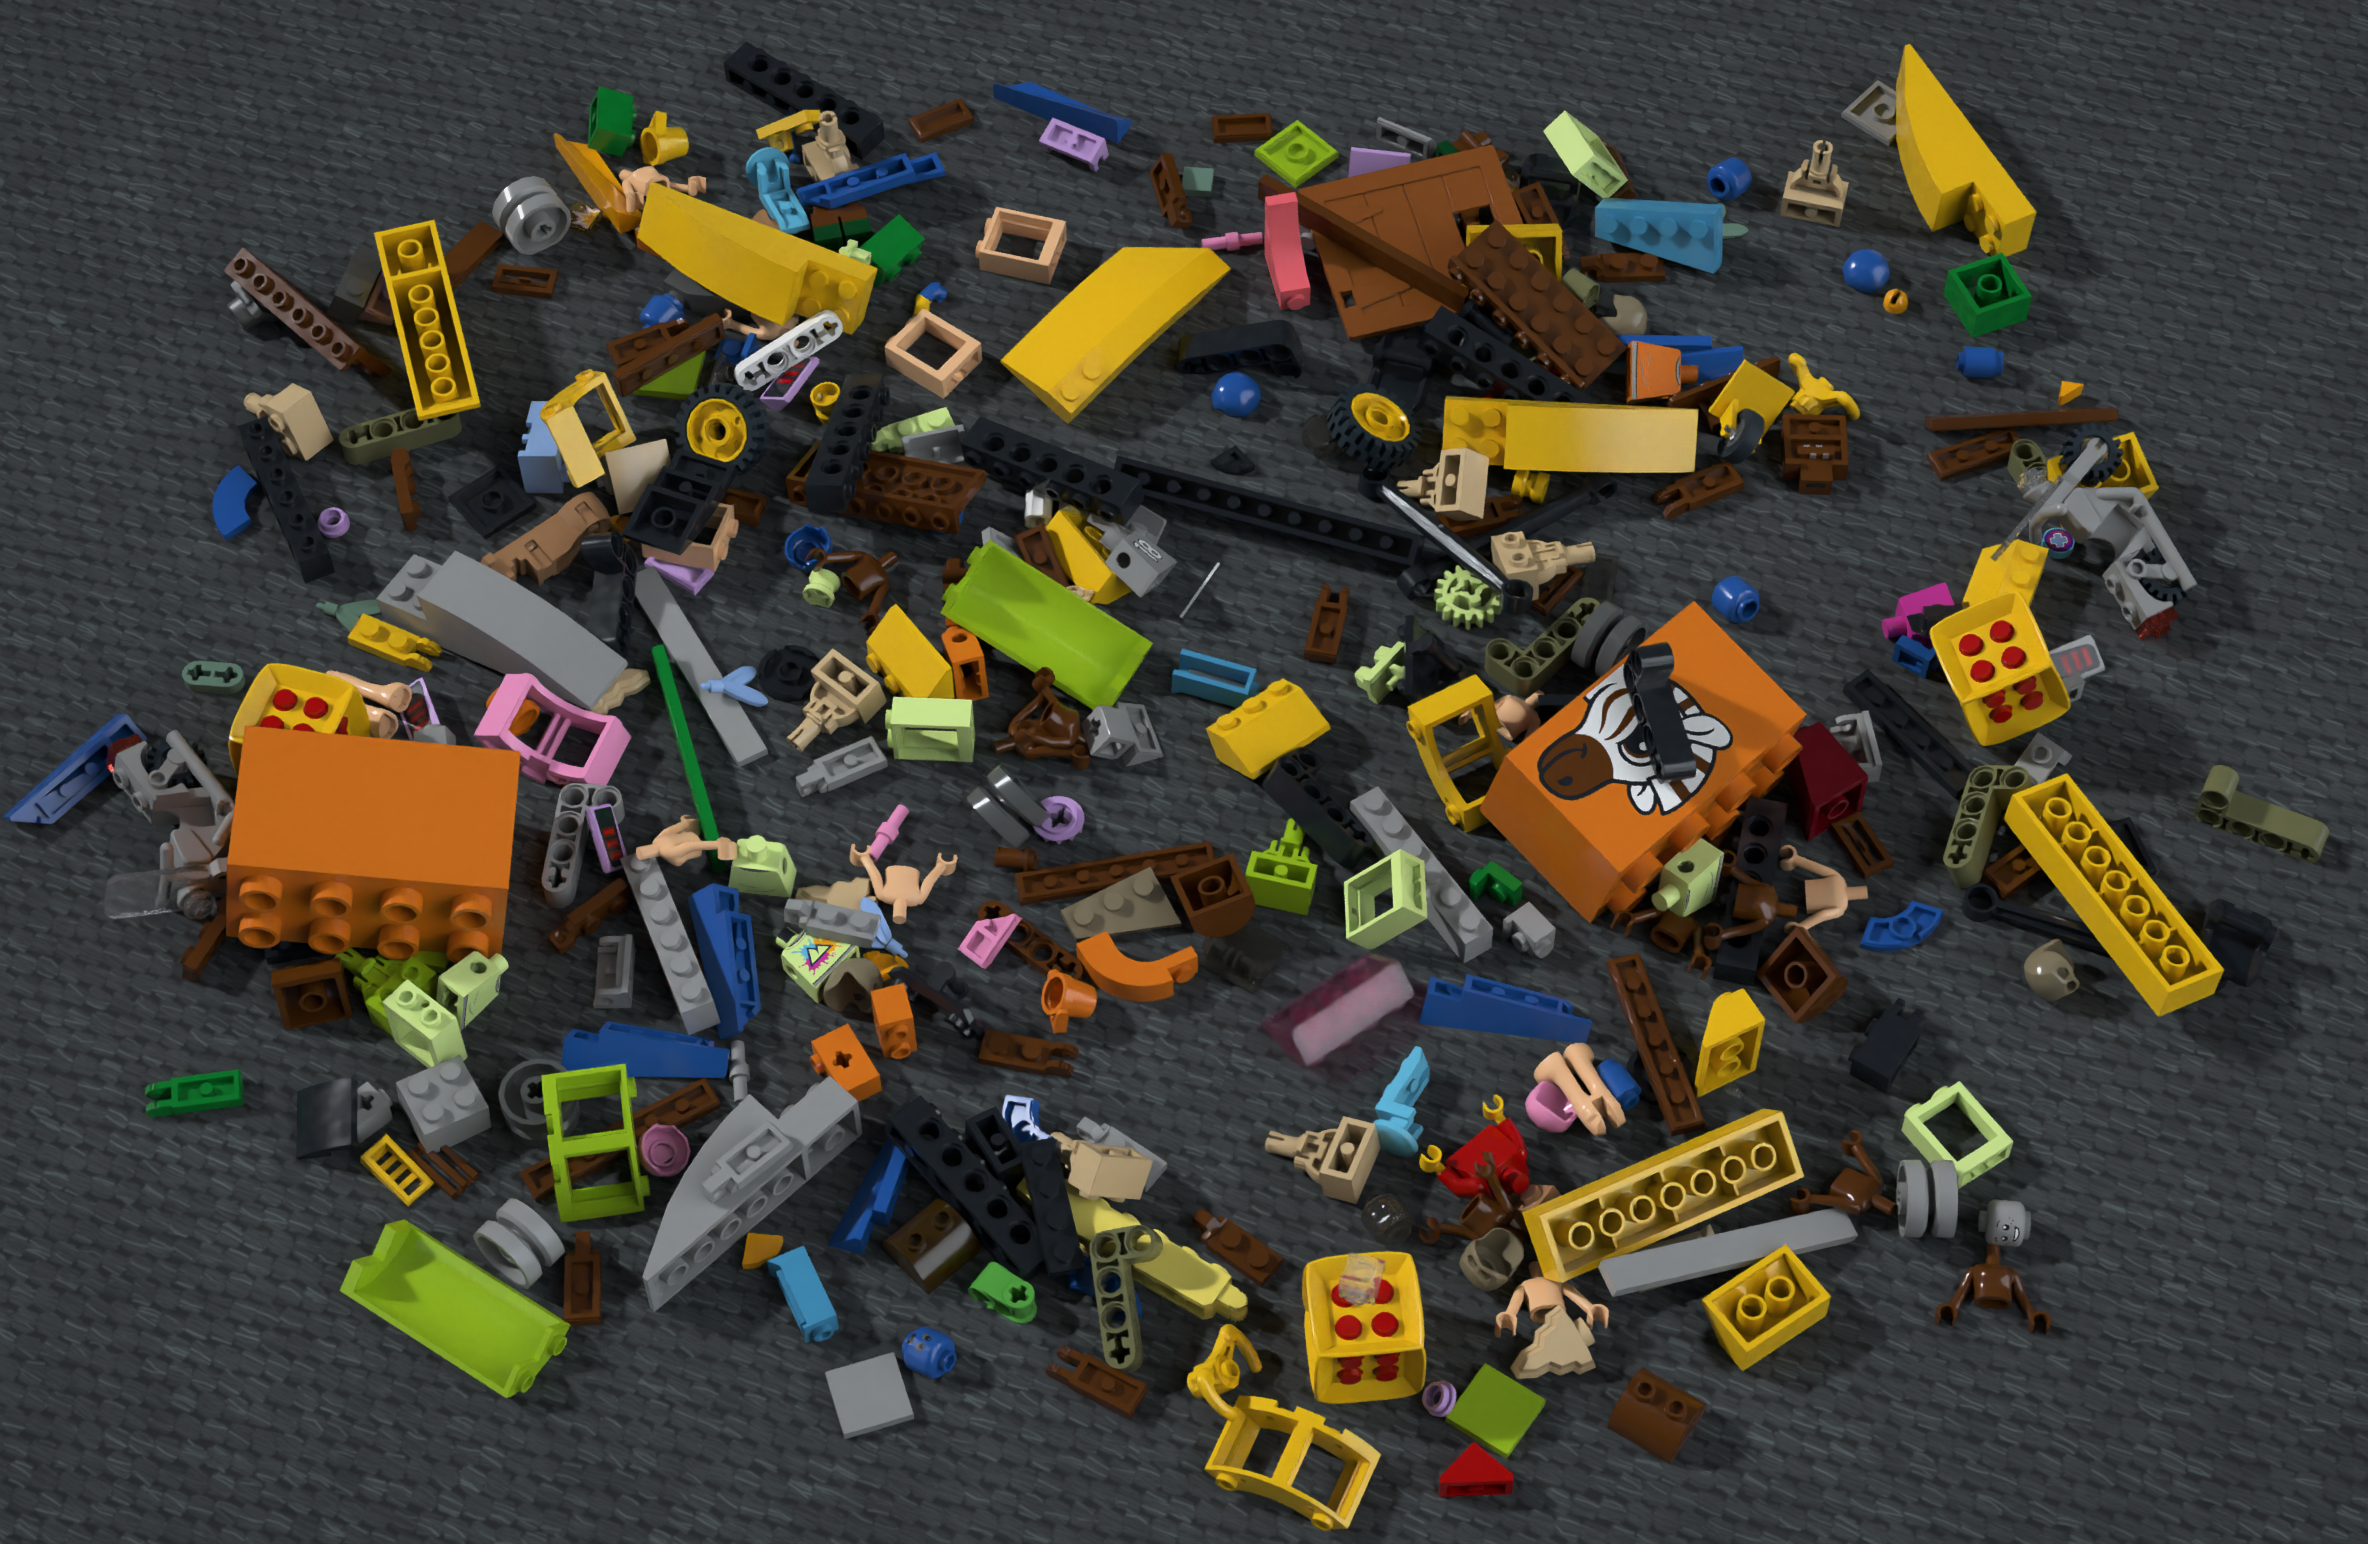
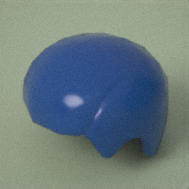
[1842,249,1890,293]
[1211,372,1261,417]
[784,524,833,572]

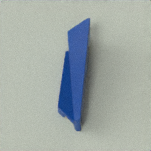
[993,82,1132,144]
[796,152,946,209]
[1605,335,1743,385]
[3,714,147,824]
[688,883,761,1040]
[1419,974,1592,1044]
[561,1021,730,1078]
[827,1135,921,1255]

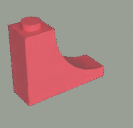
[1264,192,1311,310]

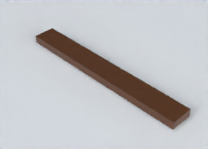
[1258,174,1471,313]

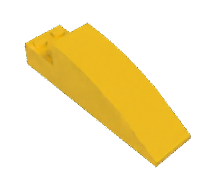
[1896,44,2037,257]
[637,181,878,335]
[374,220,481,421]
[1442,396,1698,473]

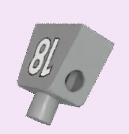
[1099,527,1177,597]

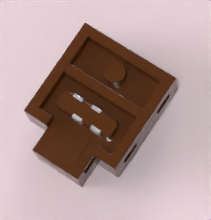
[1780,414,1849,495]

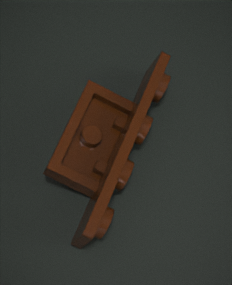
[1668,356,1781,433]

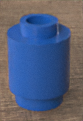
[1957,346,2003,379]
[1595,1058,1642,1111]

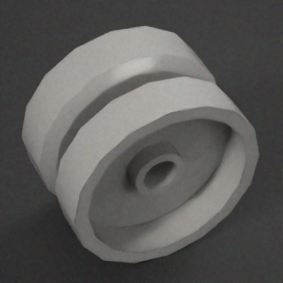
[492,176,572,255]
[1896,1160,1958,1238]
[473,1198,565,1289]

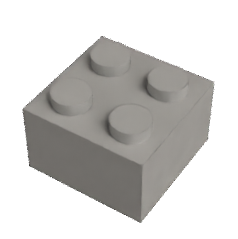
[396,1055,491,1153]

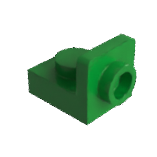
[1469,860,1523,907]

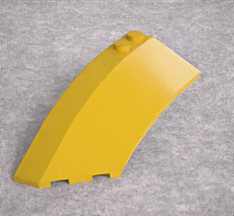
[1000,247,1231,424]

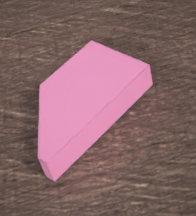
[958,914,1022,969]

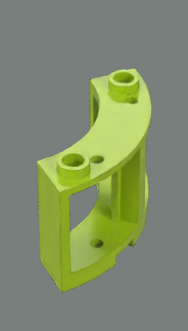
[541,1064,650,1223]

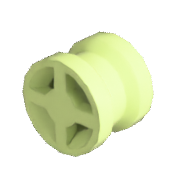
[803,568,841,608]

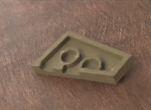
[1061,867,1181,942]

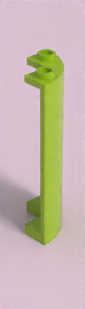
[940,539,1153,710]
[340,1219,570,1399]

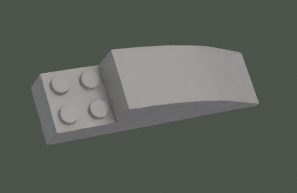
[376,551,628,711]
[642,1076,863,1312]

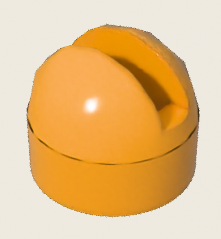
[1883,289,1908,314]

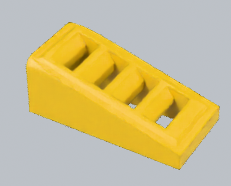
[360,1133,434,1207]

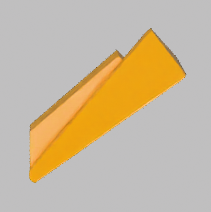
[554,133,642,235]

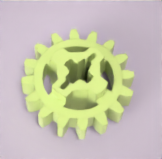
[1434,565,1501,630]

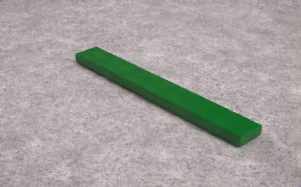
[651,644,727,872]

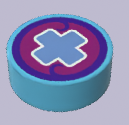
[2041,528,2075,559]

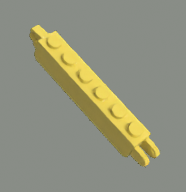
[1016,1176,1248,1322]

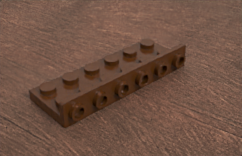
[1447,219,1627,392]
[224,247,392,378]
[785,440,986,535]

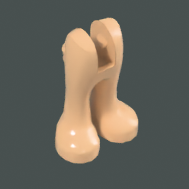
[325,670,412,739]
[1534,1043,1626,1136]

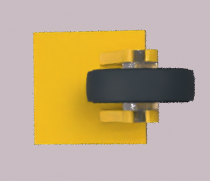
[1708,359,1795,465]

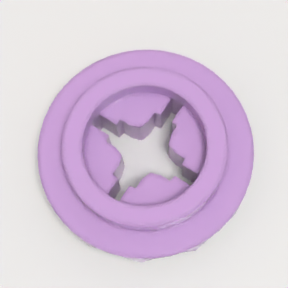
[1033,796,1084,845]

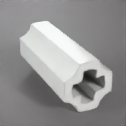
[1024,490,1053,528]

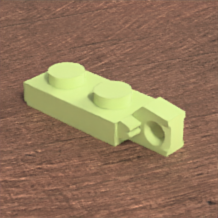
[870,407,955,454]

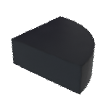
[1211,445,1255,475]

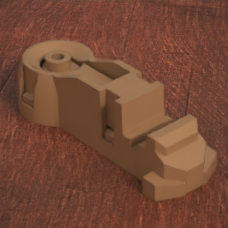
[480,492,612,586]

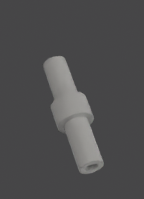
[729,1040,750,1106]

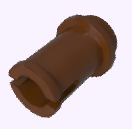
[994,846,1038,872]

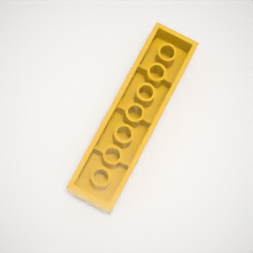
[2004,773,2224,1017]
[1522,1109,1804,1283]

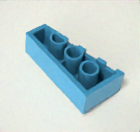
[1595,198,1723,274]

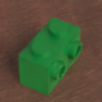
[588,86,637,158]
[859,214,925,287]

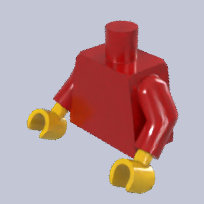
[1419,1095,1529,1202]

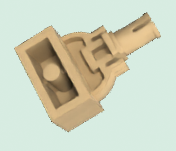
[802,111,859,183]
[1780,140,1849,227]
[244,383,334,461]
[1396,448,1489,521]
[1491,531,1595,600]
[786,649,887,752]
[1265,1116,1381,1204]
[1051,1132,1153,1203]

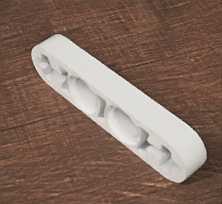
[734,310,843,391]

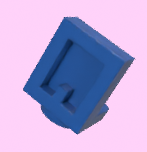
[713,333,761,373]
[1892,635,1942,679]

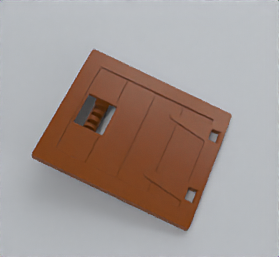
[1298,145,1523,341]

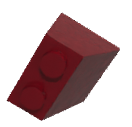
[1786,721,1869,841]

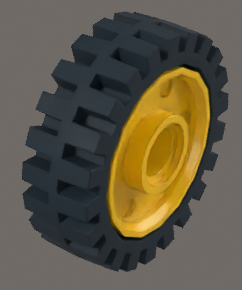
[675,383,770,475]
[1327,383,1422,470]

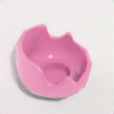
[1525,1081,1578,1133]
[637,1123,691,1177]

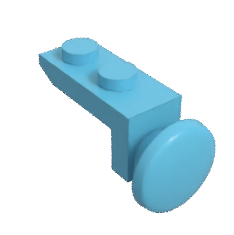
[746,147,810,235]
[1373,1046,1430,1158]

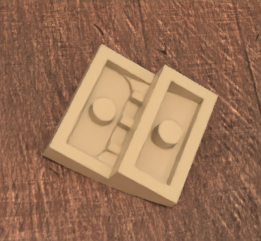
[604,439,671,515]

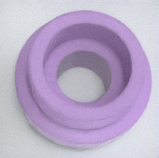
[317,507,350,538]
[1422,1381,1456,1417]

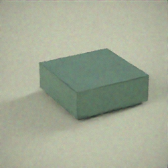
[1182,167,1214,197]

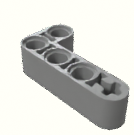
[542,783,625,908]

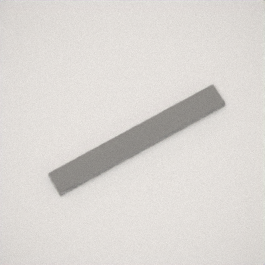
[634,565,768,767]
[1598,1207,1858,1297]

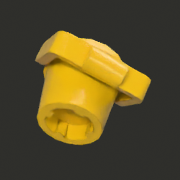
[640,111,689,166]

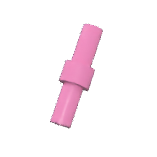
[1201,232,1263,251]
[870,805,909,862]

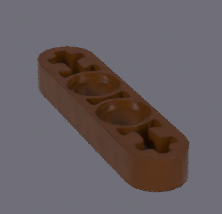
[977,900,1083,981]

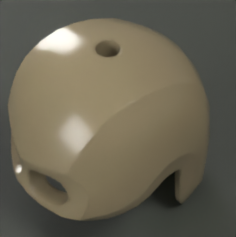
[1599,294,1648,336]
[2024,939,2080,1001]
[823,958,884,1013]
[1459,1228,1524,1292]

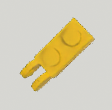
[347,613,442,672]

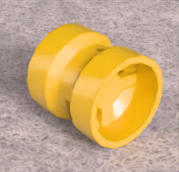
[810,382,840,425]
[1511,470,1550,505]

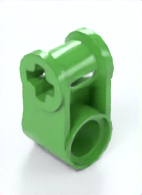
[968,1262,1037,1324]

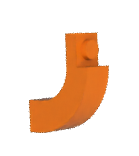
[1076,931,1198,1002]

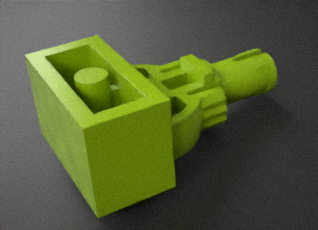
[1245,818,1318,916]
[335,947,438,1038]

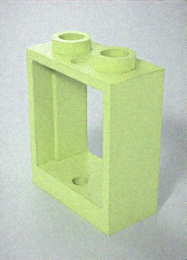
[1543,111,1628,199]
[885,697,975,762]
[1344,849,1427,949]
[383,979,468,1068]
[1901,1081,2013,1189]

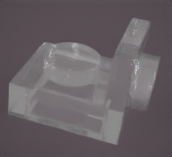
[1339,1253,1385,1305]

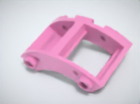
[474,673,631,789]

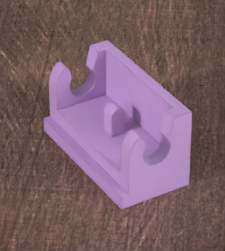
[1039,118,1109,172]

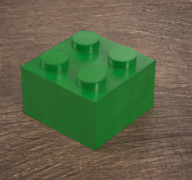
[1943,253,2032,338]

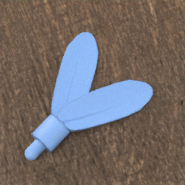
[700,666,768,707]
[859,897,908,958]

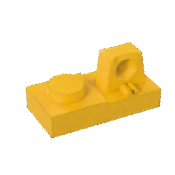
[756,110,821,153]

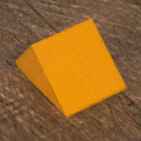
[2058,381,2084,406]

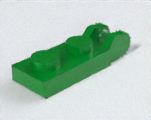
[145,1069,244,1118]

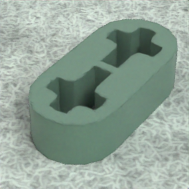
[182,661,245,694]

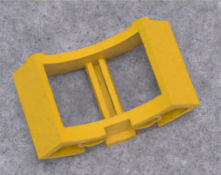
[540,369,636,488]
[1406,674,1512,833]
[1205,1396,1381,1531]

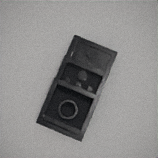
[621,448,737,555]

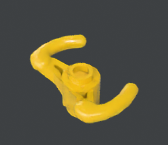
[1788,353,1860,421]
[1187,1324,1262,1421]

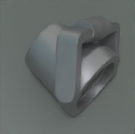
[227,280,279,330]

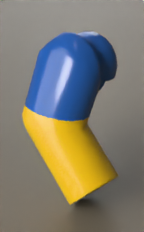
[913,282,948,317]

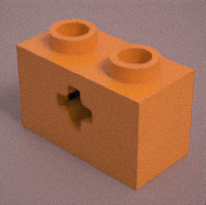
[870,983,917,1059]
[810,1023,882,1102]

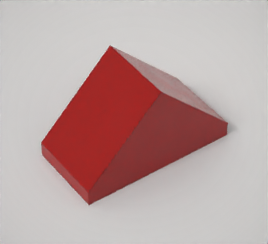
[1438,1442,1514,1497]

